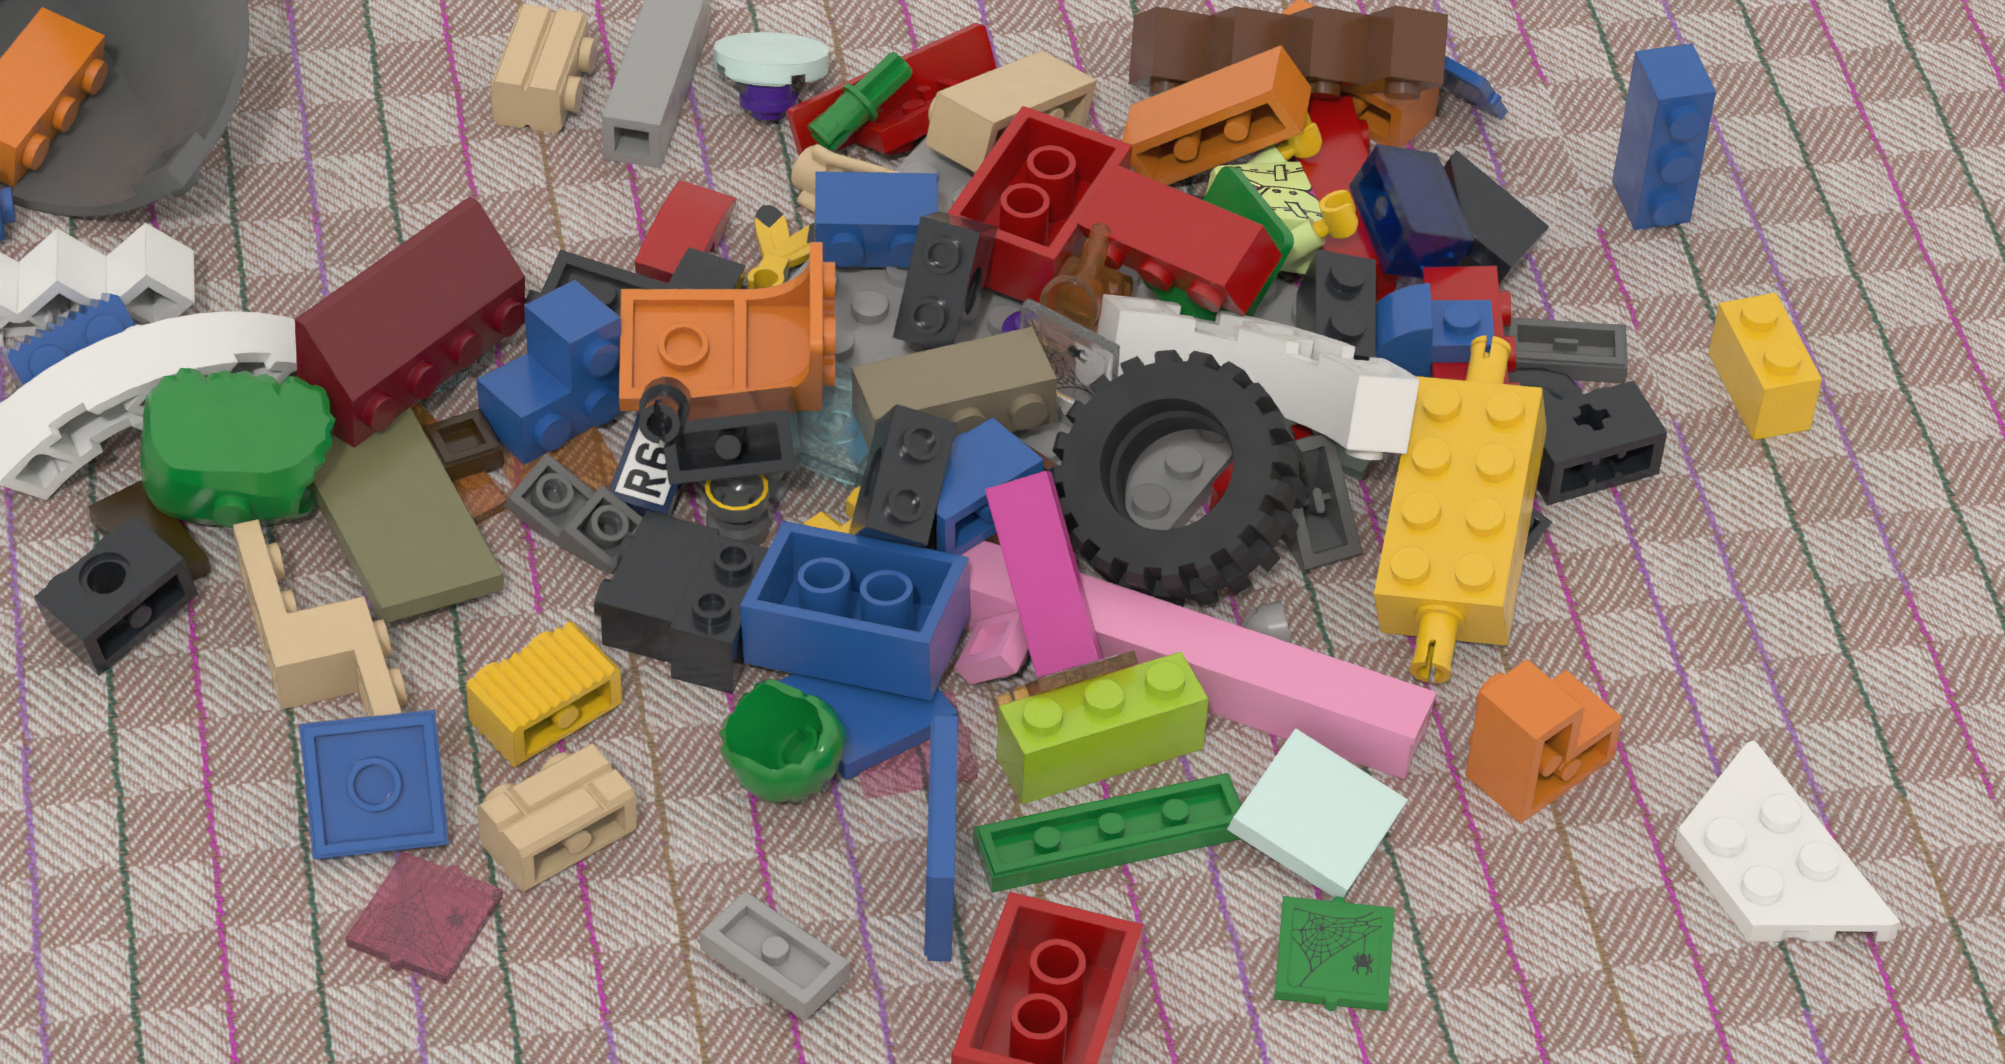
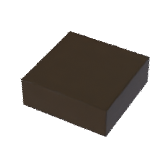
[422,408,504,481]

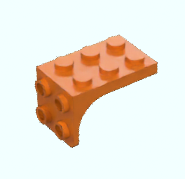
[619,242,836,411]

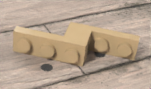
[233,519,407,716]

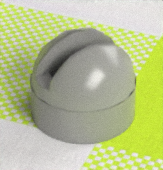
[1243,600,1291,643]

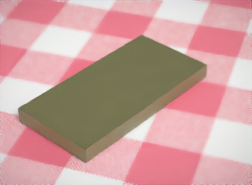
[308,407,504,623]

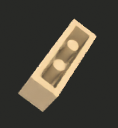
[925,51,1097,172]

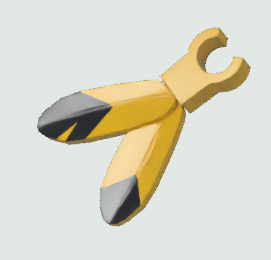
[747,205,814,289]

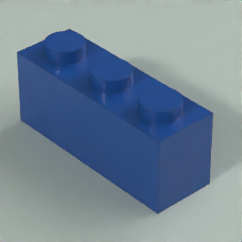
[1612,43,1716,230]

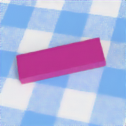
[985,471,1103,678]

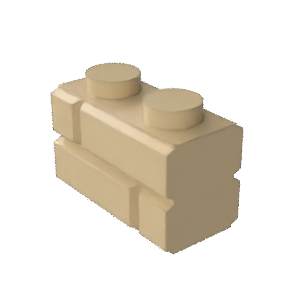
[491,4,597,134]
[477,743,637,892]

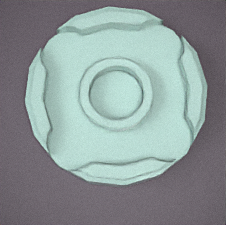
[713,32,830,87]

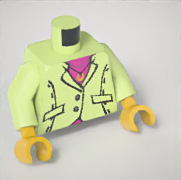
[1191,112,1358,274]

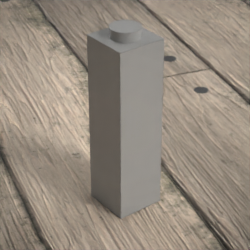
[602,0,710,168]

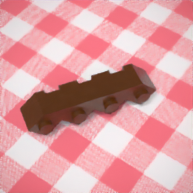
[1128,5,1448,100]

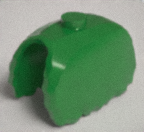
[140,368,336,528]

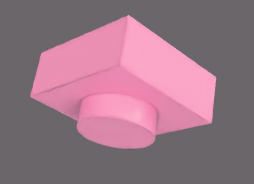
[954,610,1029,685]

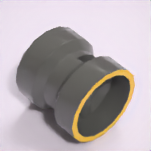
[705,474,769,545]

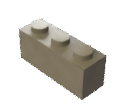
[852,327,1057,451]

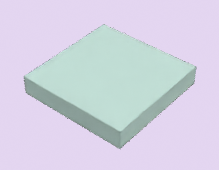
[1227,728,1408,898]

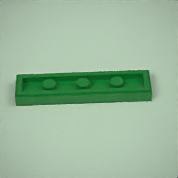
[973,773,1242,893]

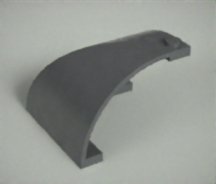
[0,0,249,217]

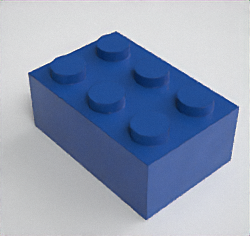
[740,521,971,701]

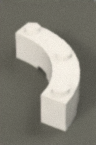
[1092,294,1419,460]
[0,311,297,500]

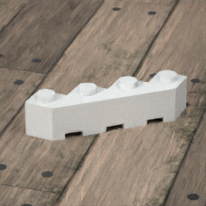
[0,222,195,347]

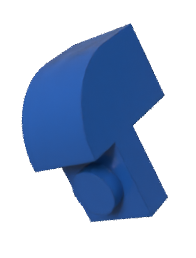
[1376,283,1494,378]

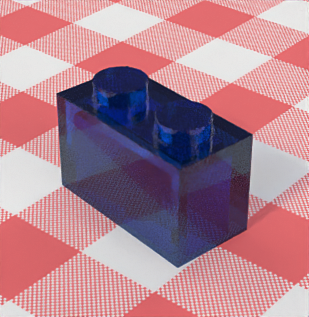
[1349,144,1474,279]

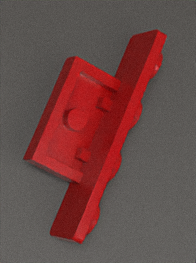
[787,23,996,156]

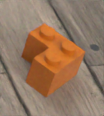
[1465,659,1623,824]

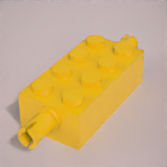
[1374,335,1547,683]

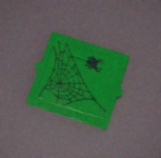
[1274,896,1394,1011]

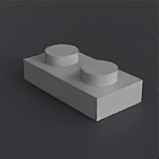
[700,891,850,1021]

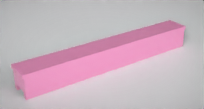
[961,540,1437,779]

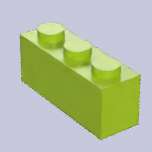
[996,651,1209,805]

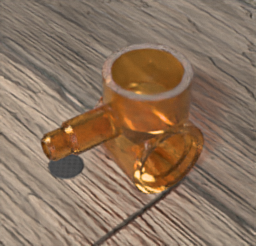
[1040,223,1133,336]

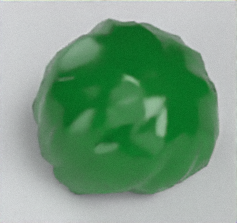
[718,679,847,804]

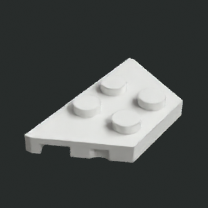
[1674,740,1900,942]

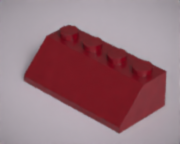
[294,196,525,448]

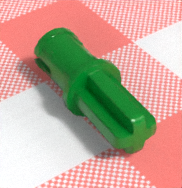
[807,52,913,153]

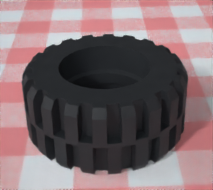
[1049,349,1307,607]

